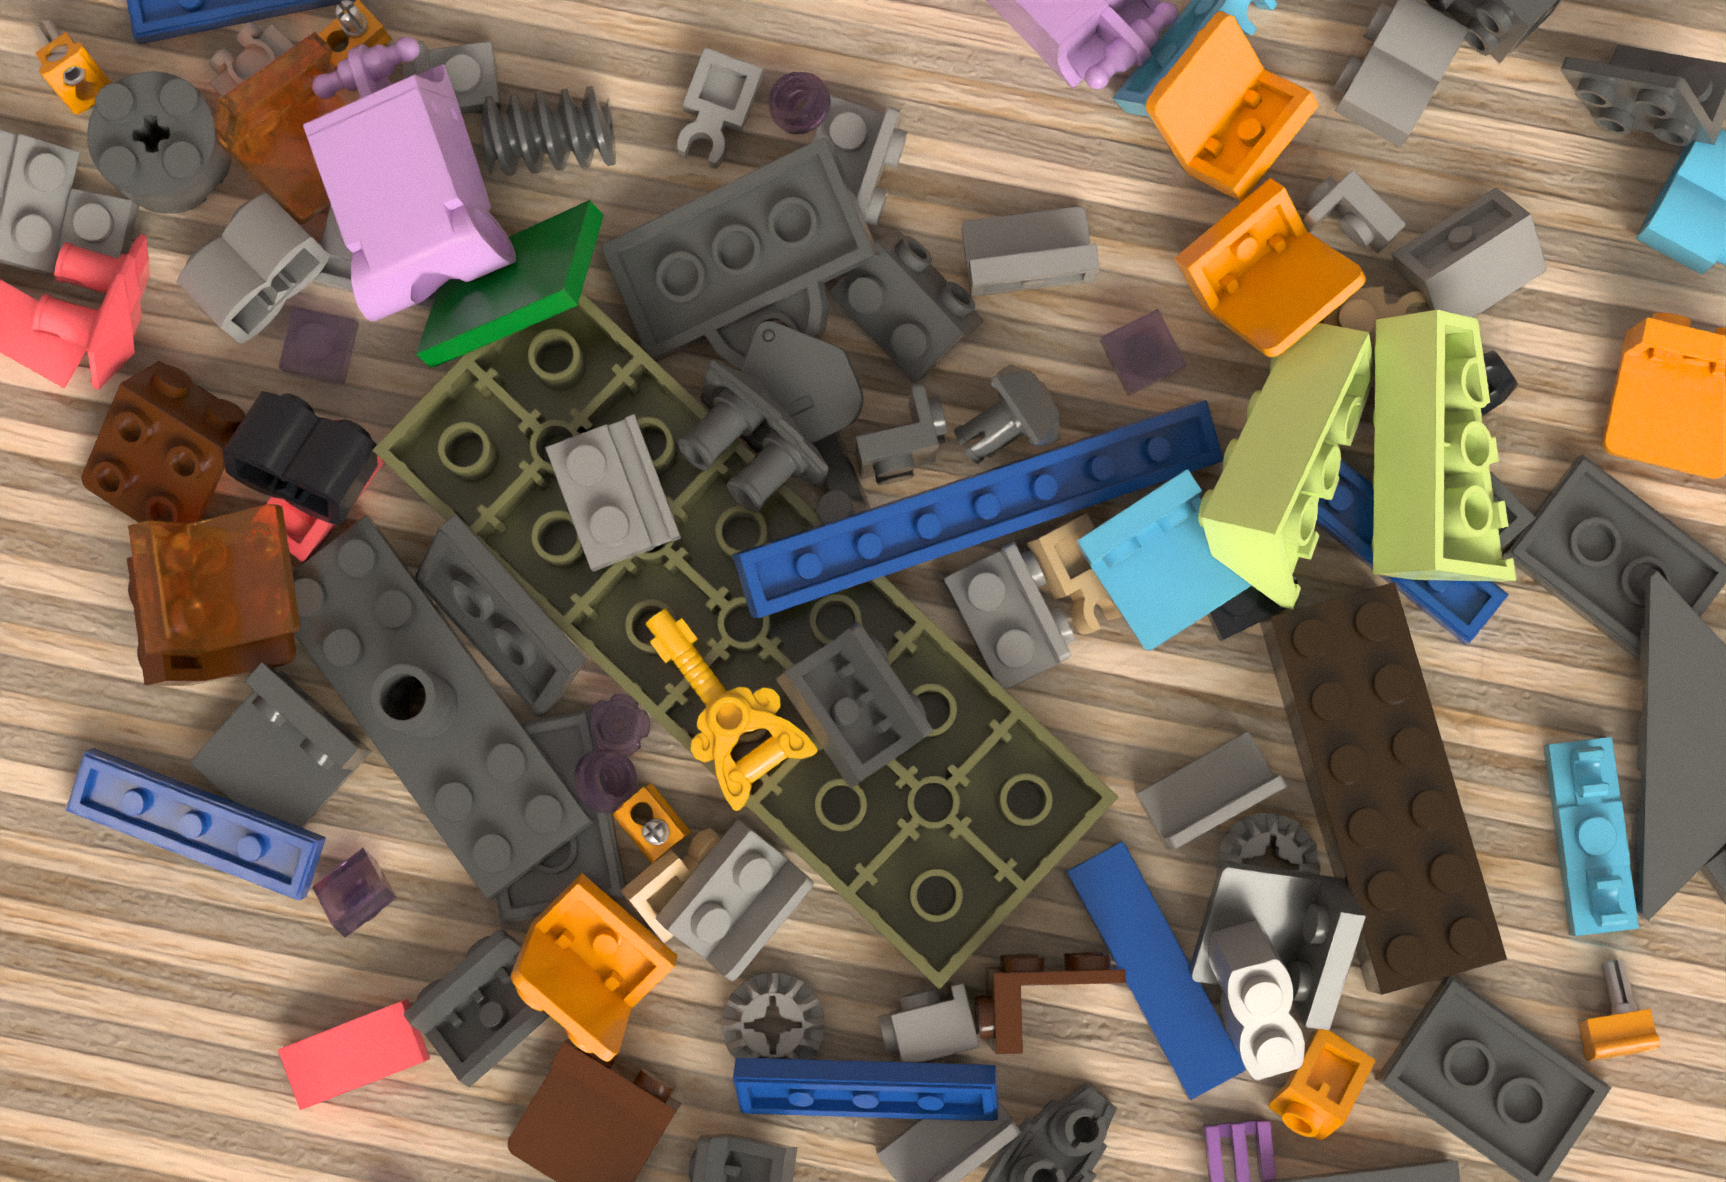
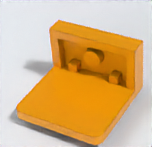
[1146,11,1319,202]
[1174,178,1366,357]
[1602,313,1726,479]
[511,873,678,1062]

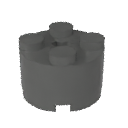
[87,71,232,214]

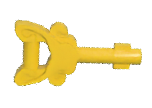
[645,608,818,811]

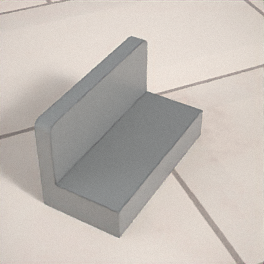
[1391,187,1547,318]
[961,206,1100,297]
[1135,731,1287,850]
[876,1101,1021,1182]

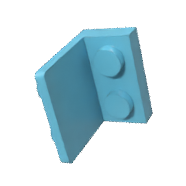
[1077,469,1252,651]

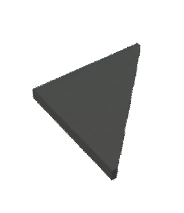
[1635,570,1726,921]

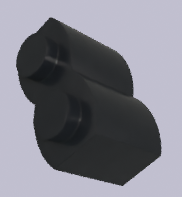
[223,391,378,525]

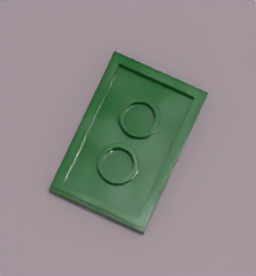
[416,200,604,368]

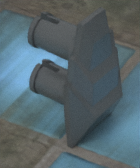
[678,360,829,513]
[954,365,1061,464]
[981,1083,1117,1182]

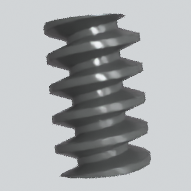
[482,86,616,176]

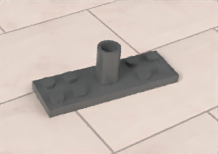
[285,516,594,900]

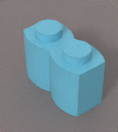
[1635,129,1726,275]

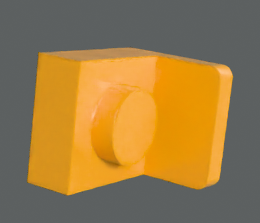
[1268,1029,1376,1140]

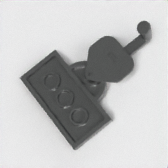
[600,137,880,524]

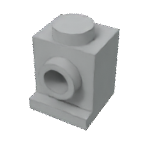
[878,980,980,1063]

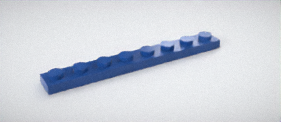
[732,400,1223,618]

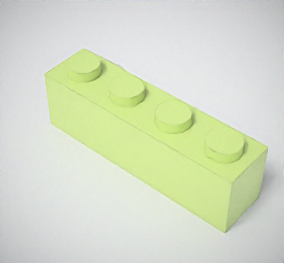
[1372,310,1516,582]
[1198,323,1375,610]

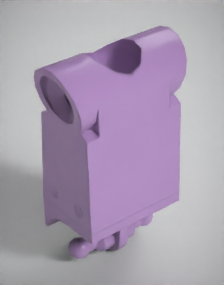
[987,0,1178,89]
[303,36,517,322]

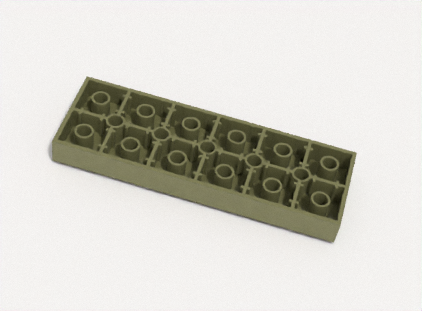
[372,292,1119,989]

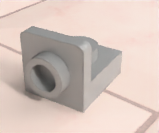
[403,40,502,114]
[1302,170,1406,254]

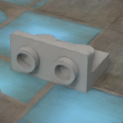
[813,95,908,226]
[943,541,1075,690]
[655,819,814,981]

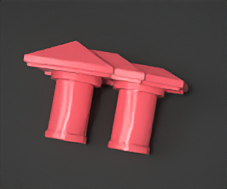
[32,234,150,390]

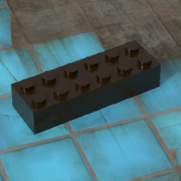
[1260,582,1507,995]

